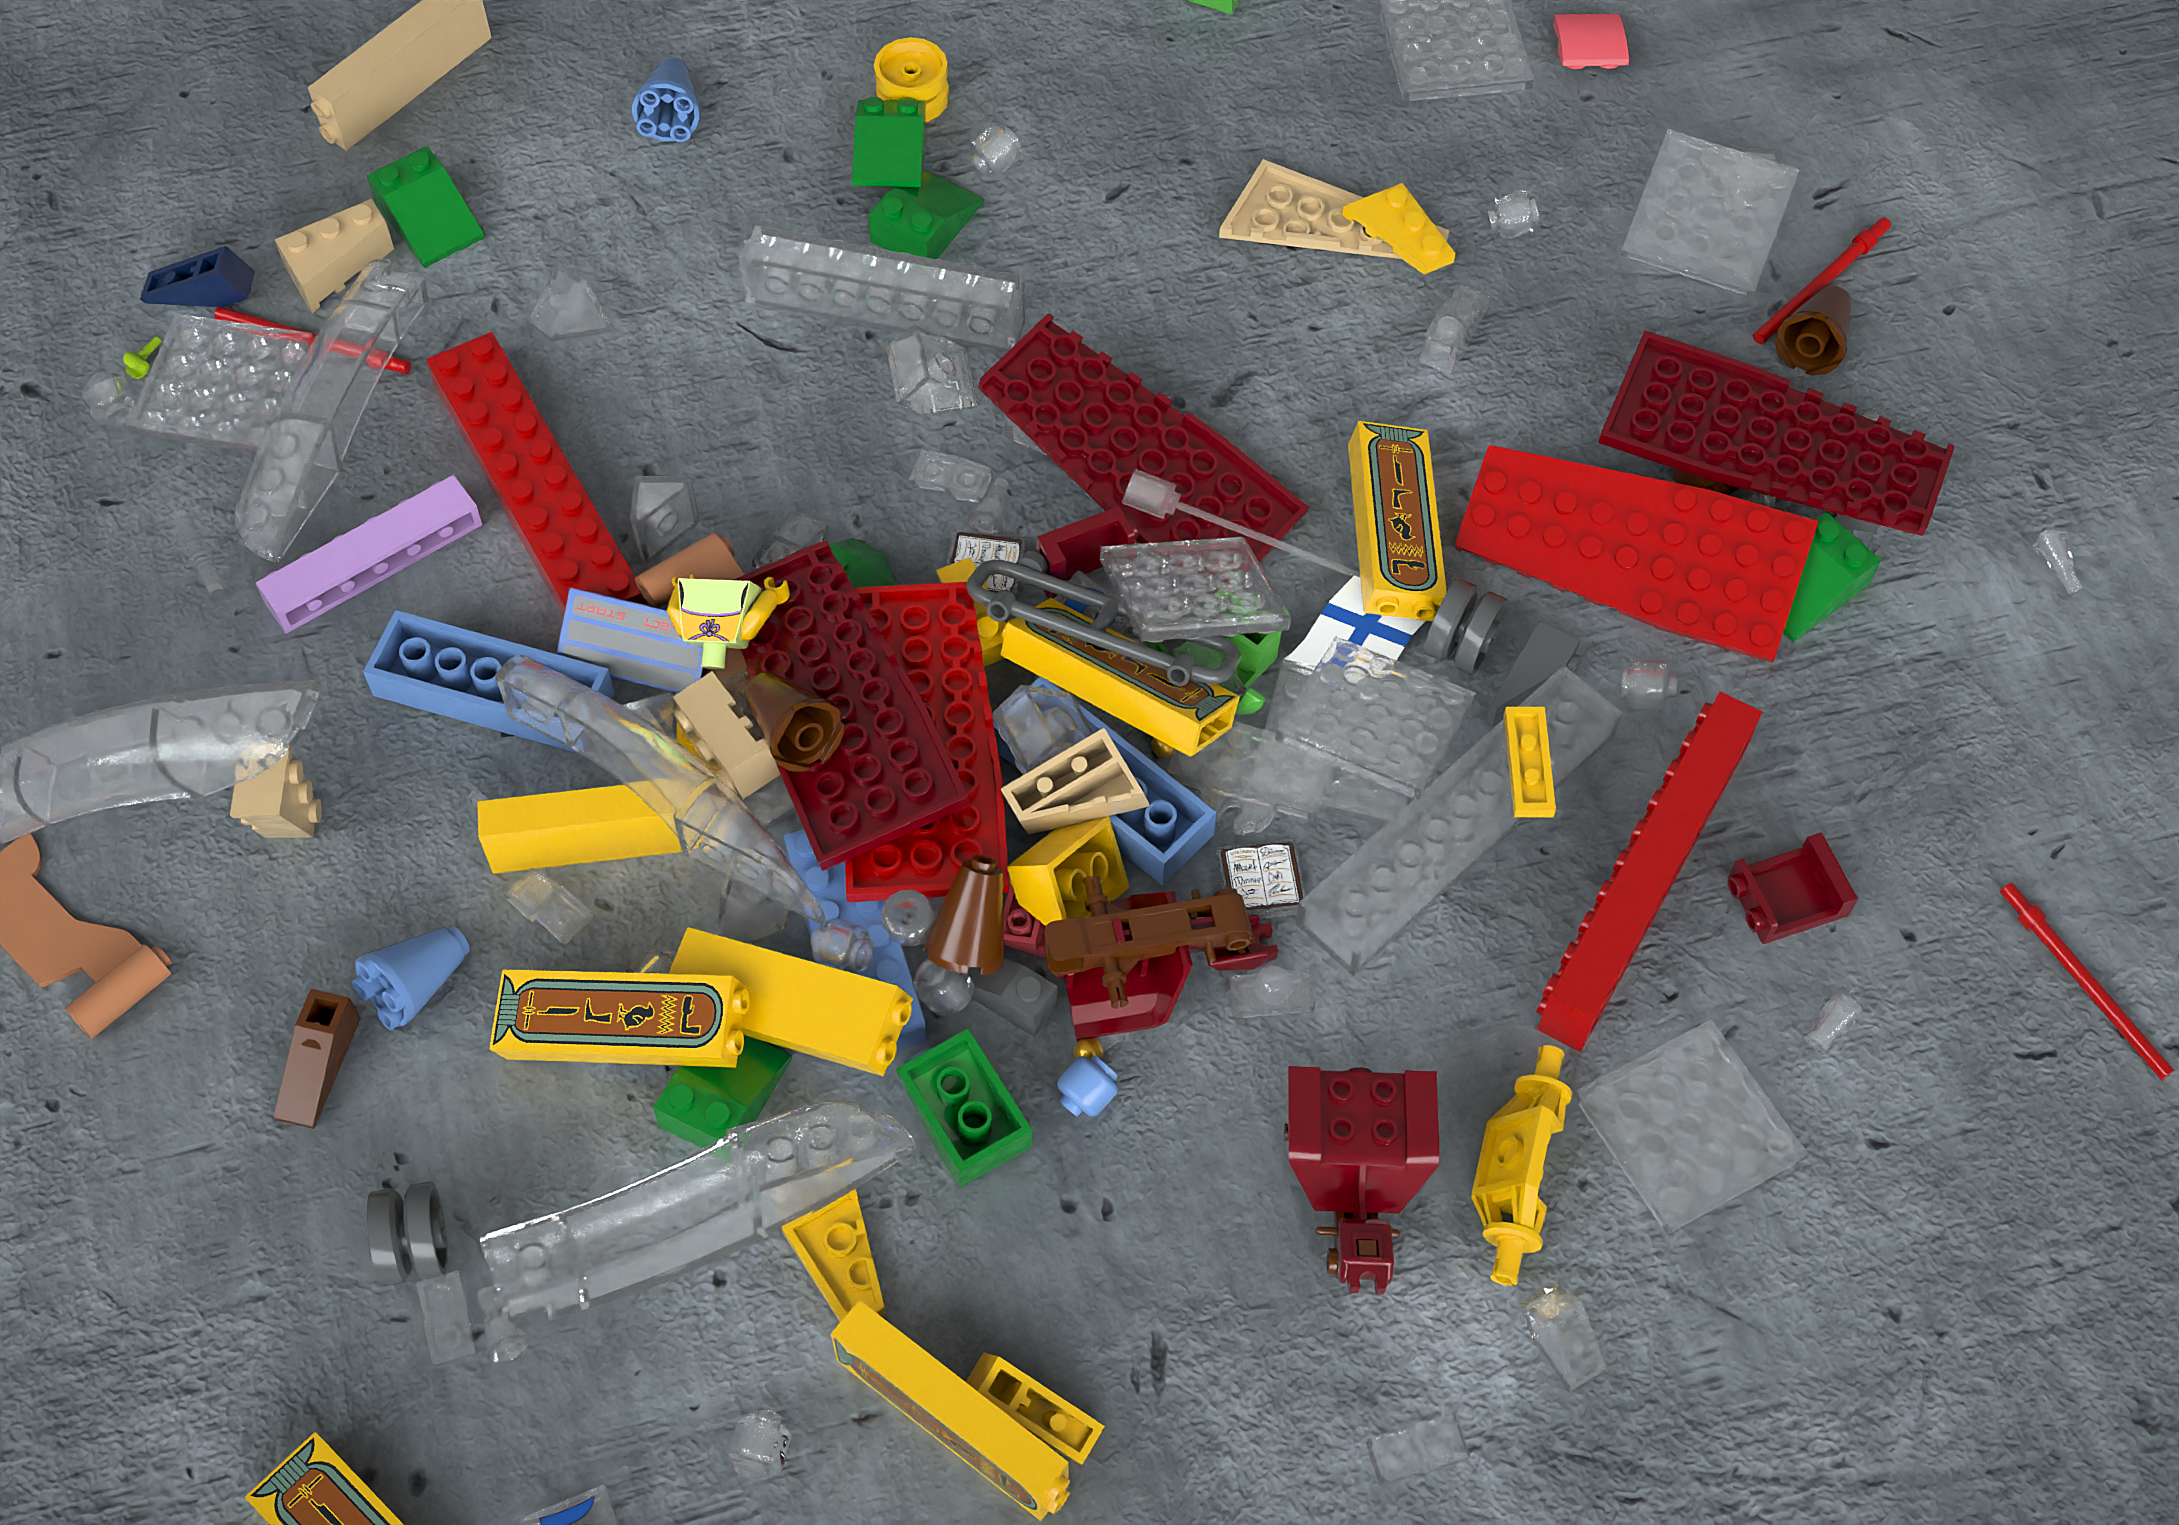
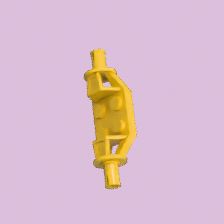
[1471,1045,1573,1286]

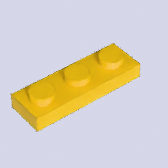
[1504,707,1556,817]

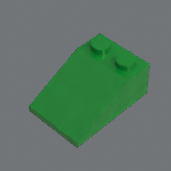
[852,97,927,187]
[366,146,485,268]
[869,171,984,270]
[1783,512,1881,643]
[896,1029,1033,1188]
[653,1035,792,1162]

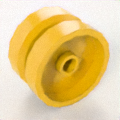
[874,37,949,123]

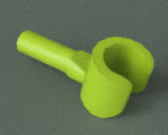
[123,336,162,379]

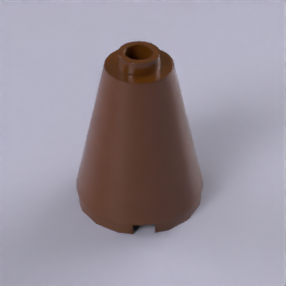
[1775,286,1851,376]
[745,672,844,772]
[923,855,1004,975]

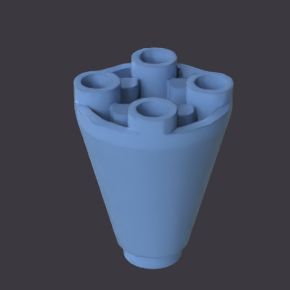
[632,57,700,142]
[352,926,470,1030]

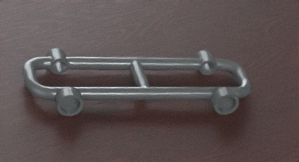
[966,551,1241,686]

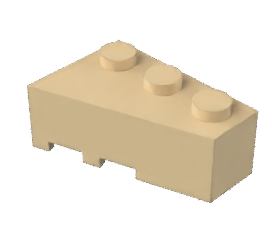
[275,199,394,314]
[673,671,780,800]
[1001,728,1150,835]
[230,744,322,838]

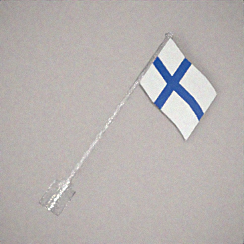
[1122,468,1426,694]

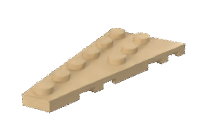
[1219,159,1450,259]

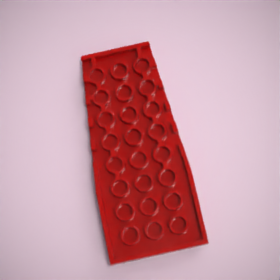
[1455,445,1818,663]
[845,582,1009,903]

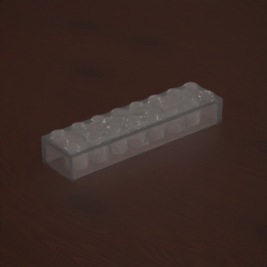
[739,224,1025,352]

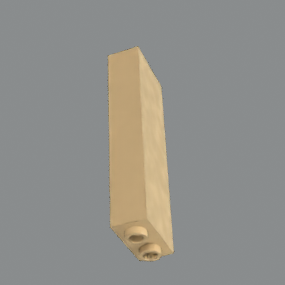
[308,0,492,151]

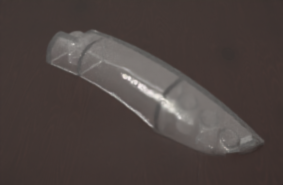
[234,259,428,563]
[495,655,826,925]
[0,680,321,845]
[479,1101,916,1324]

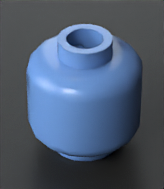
[1057,1055,1118,1117]

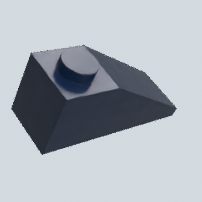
[140,246,255,307]

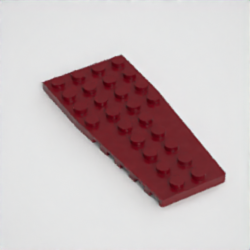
[978,314,1310,602]
[1598,330,1955,536]
[734,540,971,871]

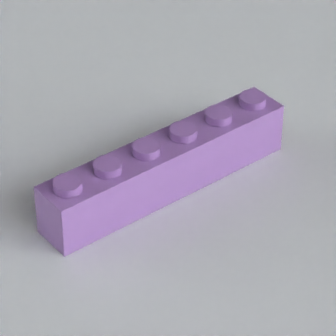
[256,475,482,634]

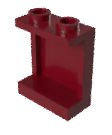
[1037,506,1138,603]
[1728,832,1858,944]

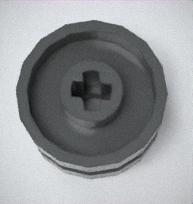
[1424,578,1508,675]
[367,1181,448,1286]

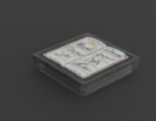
[946,529,1026,598]
[1216,838,1308,919]

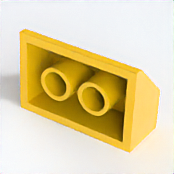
[1007,816,1130,926]

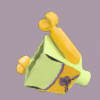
[667,574,790,670]

